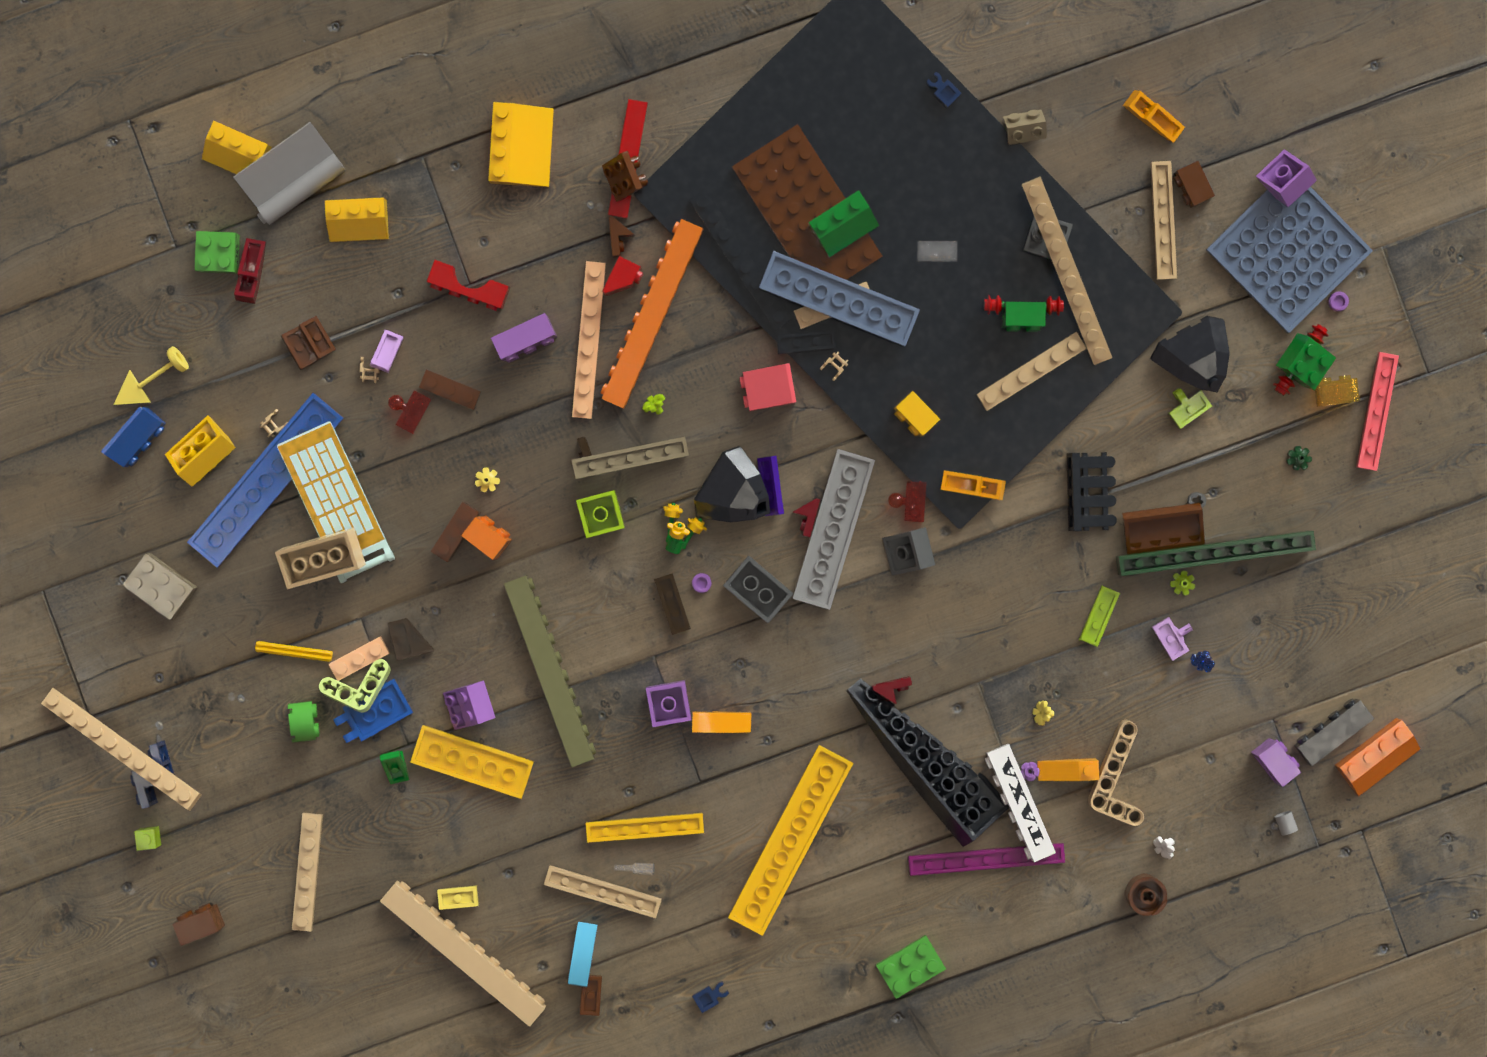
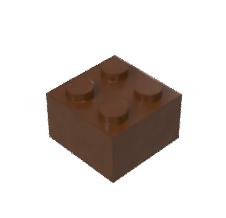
[172,903,225,946]

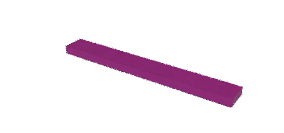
[908,843,1065,876]

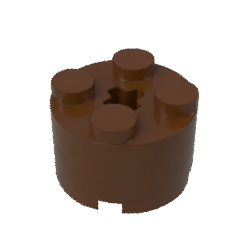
[1125,873,1167,916]

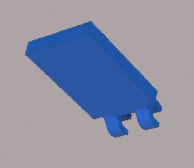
[333,679,413,743]

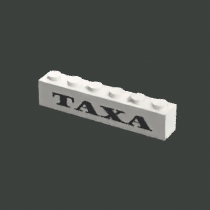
[985,744,1056,862]

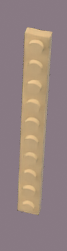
[1022,176,1112,365]
[41,688,202,811]

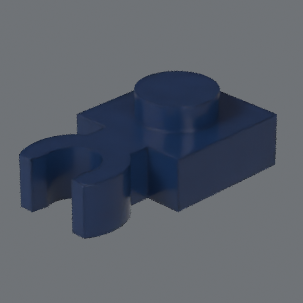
[926,72,962,108]
[692,981,729,1013]

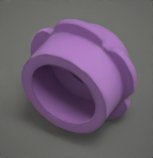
[1021,762,1040,781]

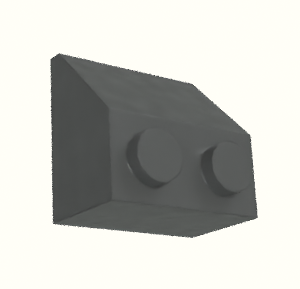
[882,527,935,576]

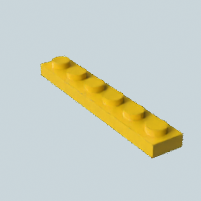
[586,813,704,843]

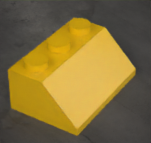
[202,120,272,174]
[325,198,389,242]
[165,415,236,487]

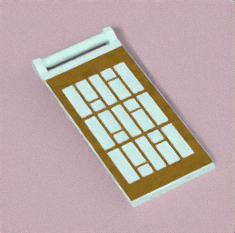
[277,421,395,583]

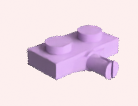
[1152,617,1193,661]

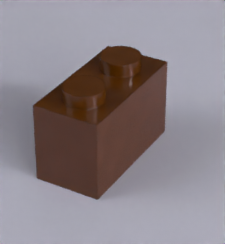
[1173,161,1215,208]

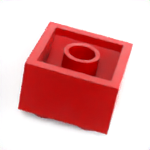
[602,256,643,296]

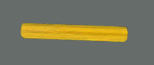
[255,641,333,662]

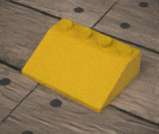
[489,102,554,187]

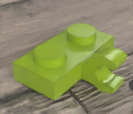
[1168,388,1212,429]

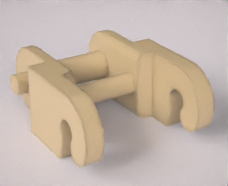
[820,351,848,381]
[360,357,380,383]
[260,409,288,438]

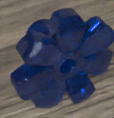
[1190,651,1215,672]

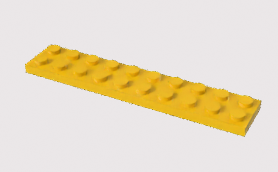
[728,745,853,936]

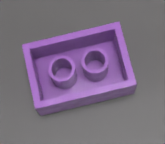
[491,313,557,363]

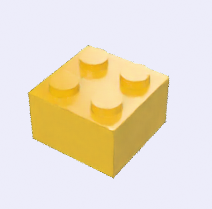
[893,391,940,437]

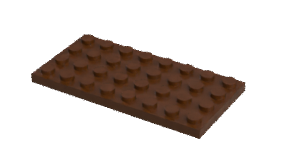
[732,124,883,280]

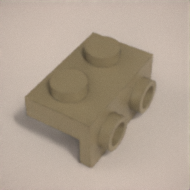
[1003,110,1047,145]

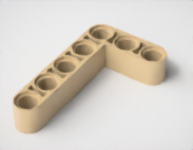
[1088,720,1144,826]

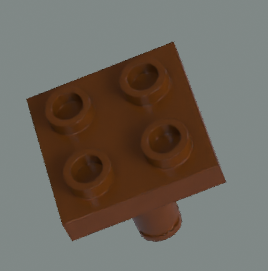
[602,151,648,202]

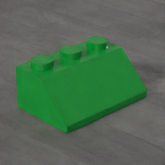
[808,190,879,258]

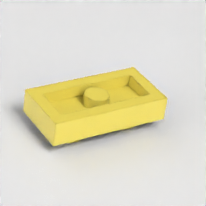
[437,886,479,910]

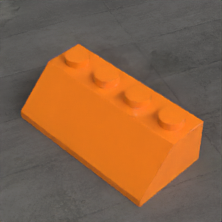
[1335,718,1420,796]

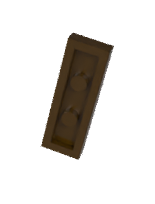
[654,573,691,635]

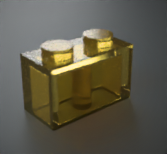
[1315,375,1360,407]

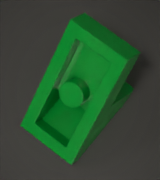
[380,750,409,784]

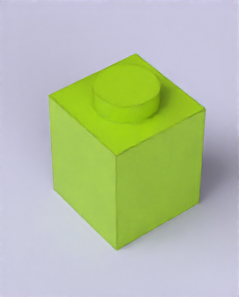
[134,826,161,851]

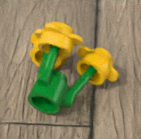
[663,503,707,554]

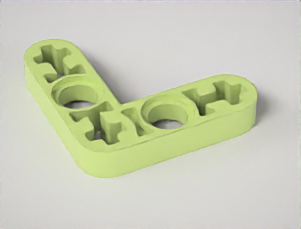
[319,659,391,713]

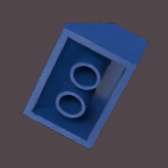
[101,407,166,467]

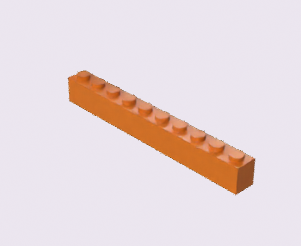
[600,219,704,408]

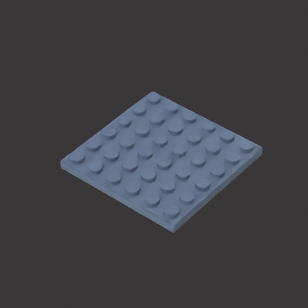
[1206,187,1373,333]

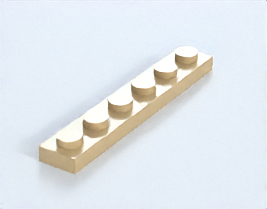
[1150,161,1177,280]
[976,332,1087,411]
[292,813,323,932]
[544,865,662,918]

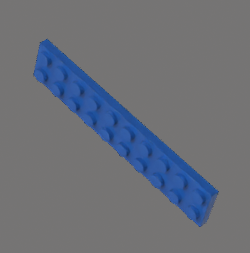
[187,393,344,568]

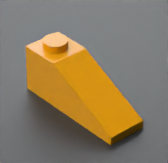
[1037,758,1099,781]

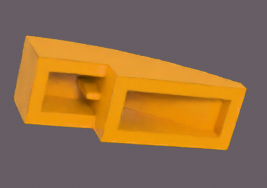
[1123,90,1185,143]
[941,470,1006,501]
[692,711,751,733]

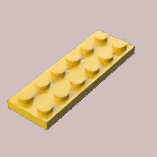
[410,725,534,799]

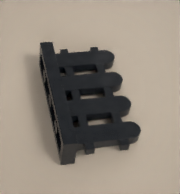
[1067,452,1117,531]

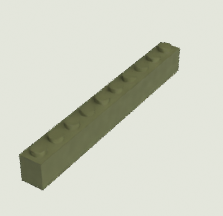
[504,575,597,767]

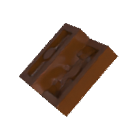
[281,316,336,370]

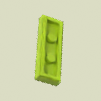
[1079,585,1120,647]

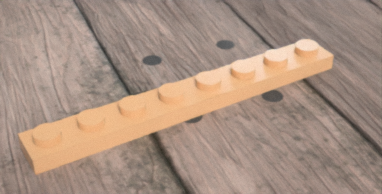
[572,261,606,419]

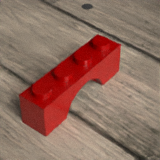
[427,260,510,311]

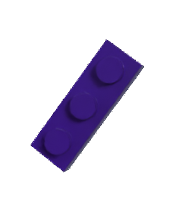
[757,456,784,516]

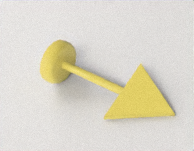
[114,346,189,405]

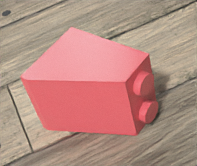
[740,363,796,411]

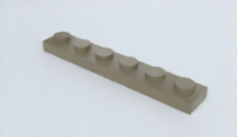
[570,437,689,480]

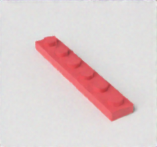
[1356,352,1399,471]

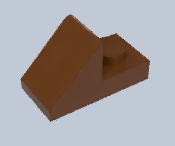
[609,216,635,258]

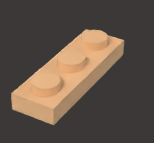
[329,636,390,681]

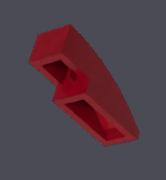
[234,238,266,304]

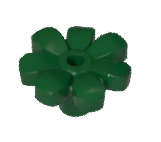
[1286,446,1312,471]

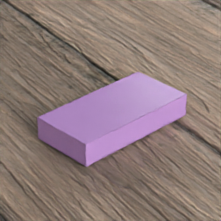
[370,330,403,373]

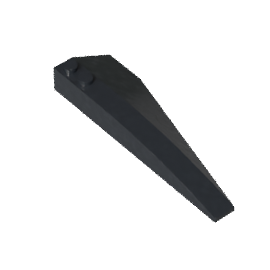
[846,678,1009,847]

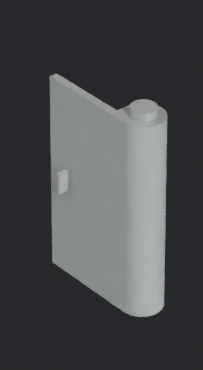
[233,122,346,225]

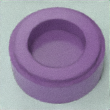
[1328,291,1349,311]
[692,573,711,593]

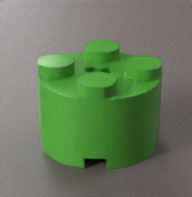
[288,701,320,743]

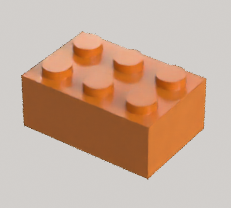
[461,516,512,560]

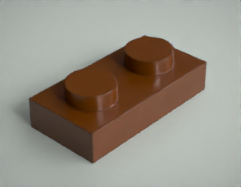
[580,975,602,1016]

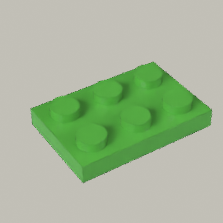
[876,935,946,999]

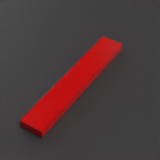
[608,99,648,219]

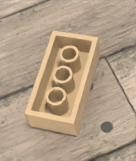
[275,528,366,589]

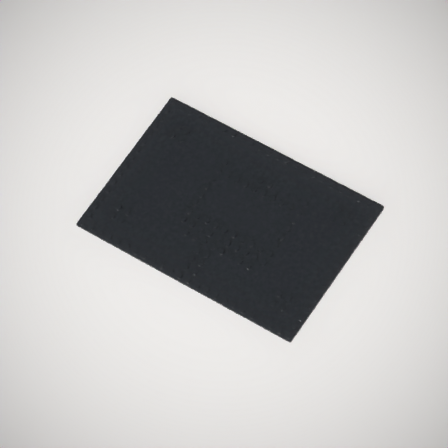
[634,0,1182,529]

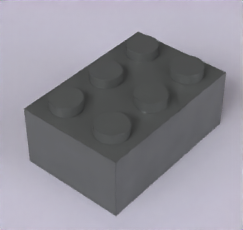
[723,555,793,623]

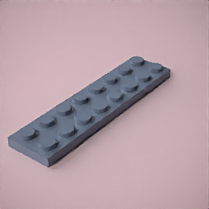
[759,251,920,346]

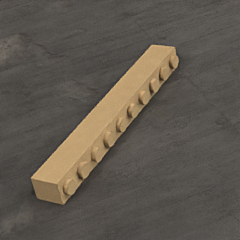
[380,881,546,1027]

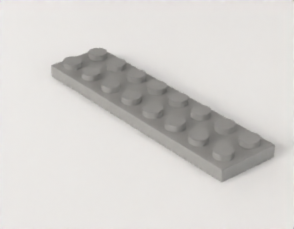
[793,449,875,610]

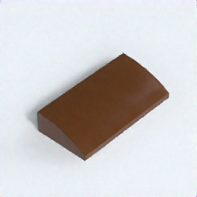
[1122,503,1205,554]

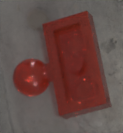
[388,390,431,434]
[888,481,927,522]

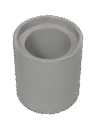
[1275,811,1298,836]

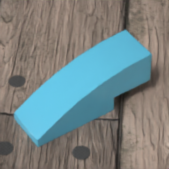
[568,922,597,987]

